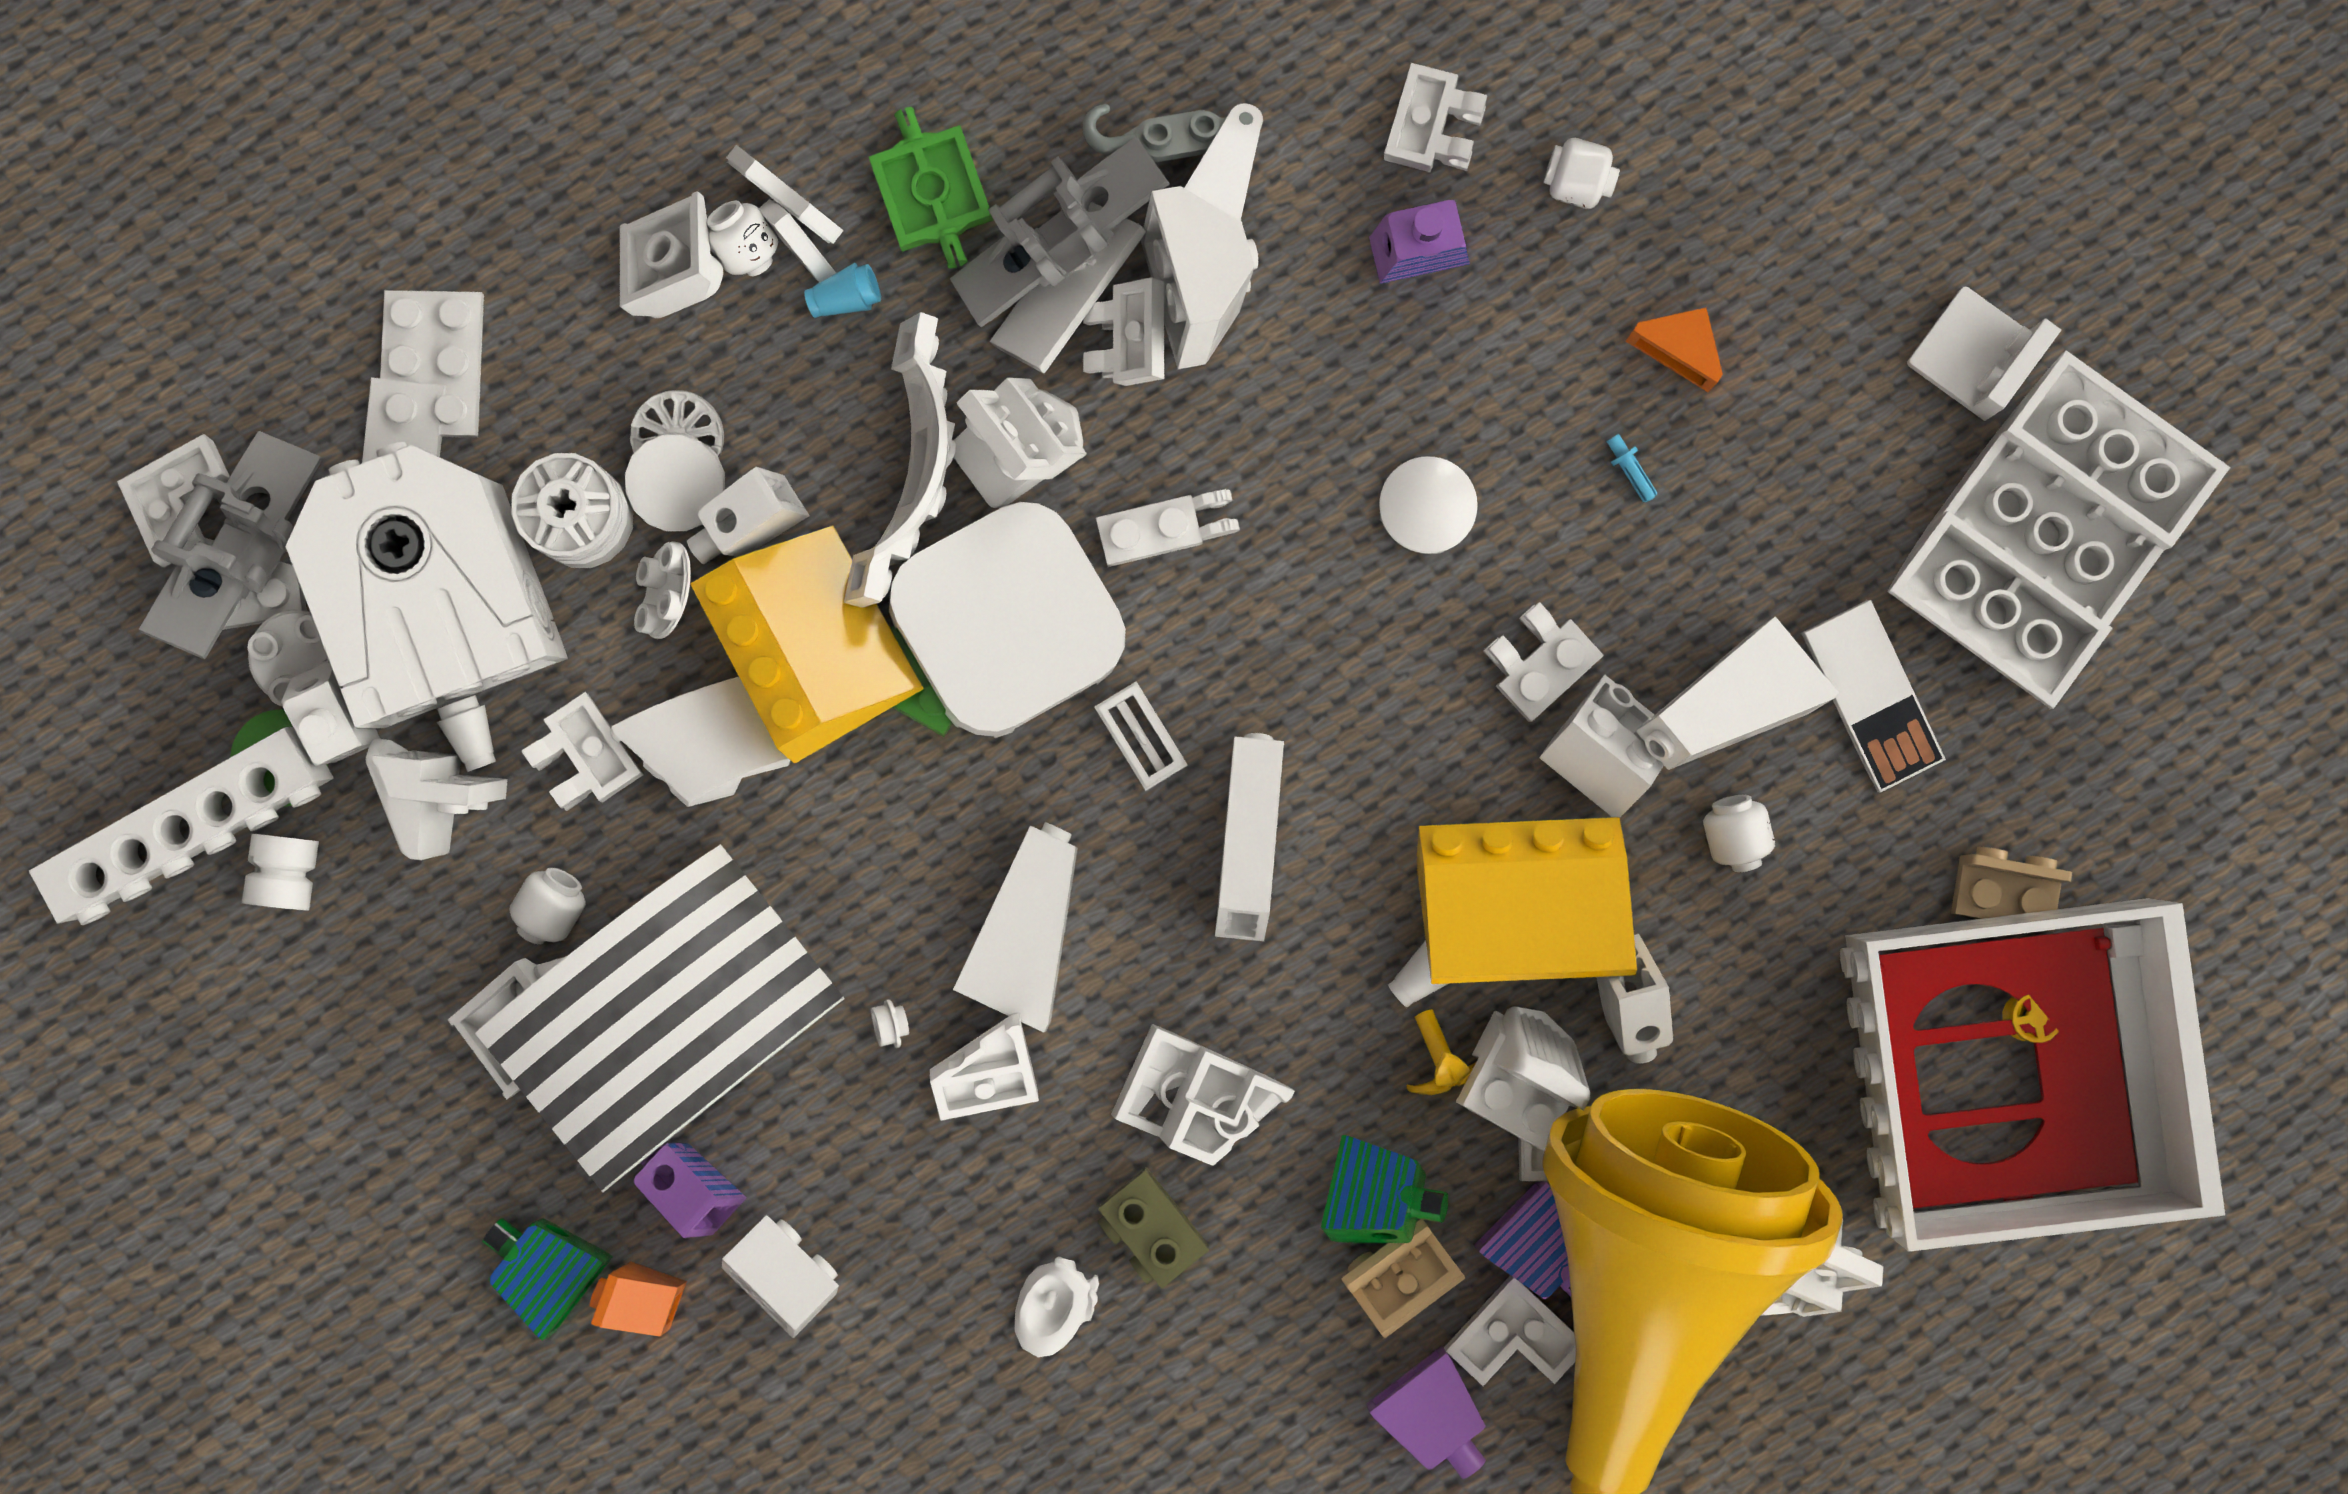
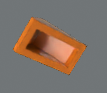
[1625,307,1723,392]

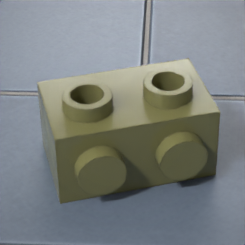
[1098,1167,1209,1289]

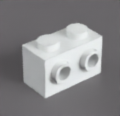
[722,1215,839,1338]

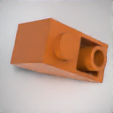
[590,1262,687,1336]

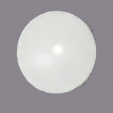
[1379,456,1477,554]
[634,541,690,639]
[247,610,329,706]

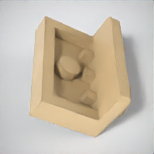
[1341,1219,1465,1338]

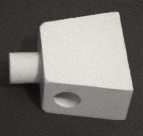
[687,467,810,564]
[281,661,380,766]
[1596,934,1673,1063]

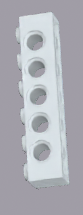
[29,727,334,925]

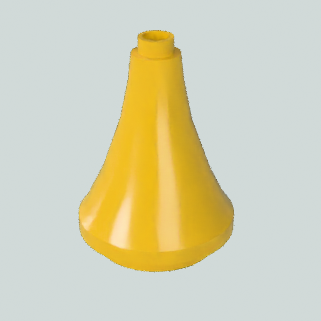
[1542,1089,1843,1494]

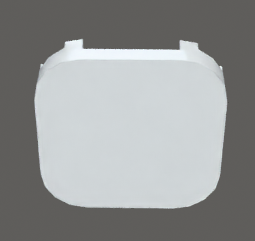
[889,502,1126,738]

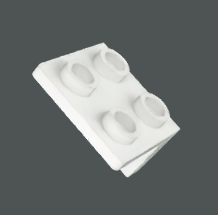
[1907,287,2061,421]

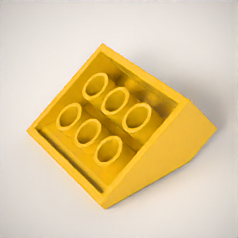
[690,526,924,764]
[1416,817,1637,984]

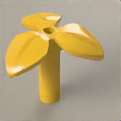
[1407,1009,1477,1095]

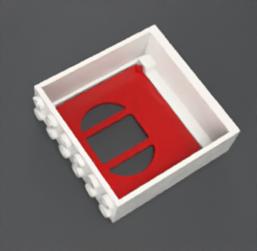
[1840,898,2225,1252]

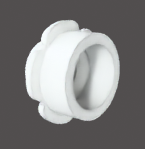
[871,999,909,1048]

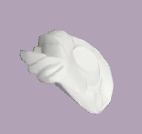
[1015,1257,1099,1357]

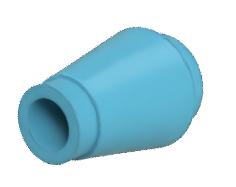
[804,263,881,318]

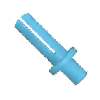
[1606,434,1657,502]

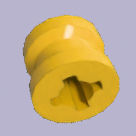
[2002,995,2059,1043]

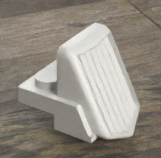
[953,378,1087,508]
[366,738,507,860]
[1456,1006,1590,1151]
[1760,1219,1883,1317]

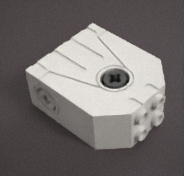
[285,442,568,728]

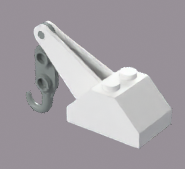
[1083,104,1263,369]

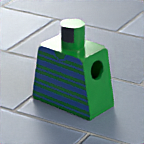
[1321,1135,1448,1243]
[482,1218,613,1341]

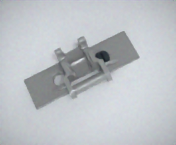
[950,136,1170,327]
[139,431,322,659]

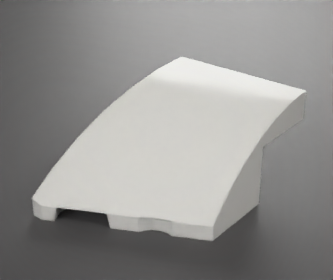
[610,677,791,807]
[1111,1024,1295,1166]

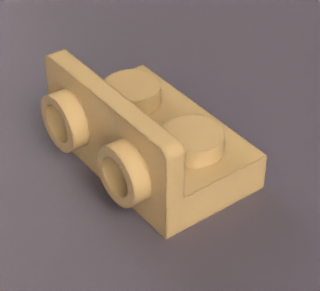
[1951,847,2072,932]

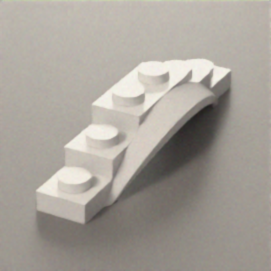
[844,312,956,608]

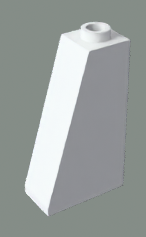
[1636,617,1840,770]
[1215,733,1284,941]
[953,822,1078,1032]

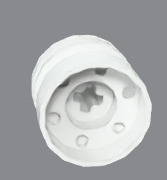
[511,453,633,568]

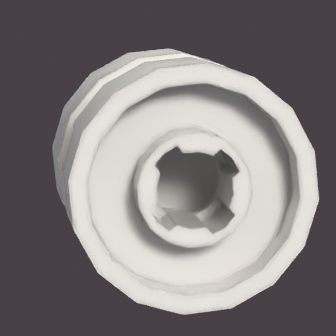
[242,834,319,910]

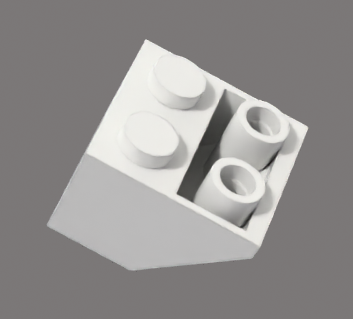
[1539,675,1664,818]

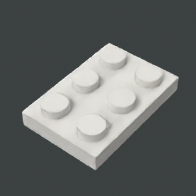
[380,290,484,438]

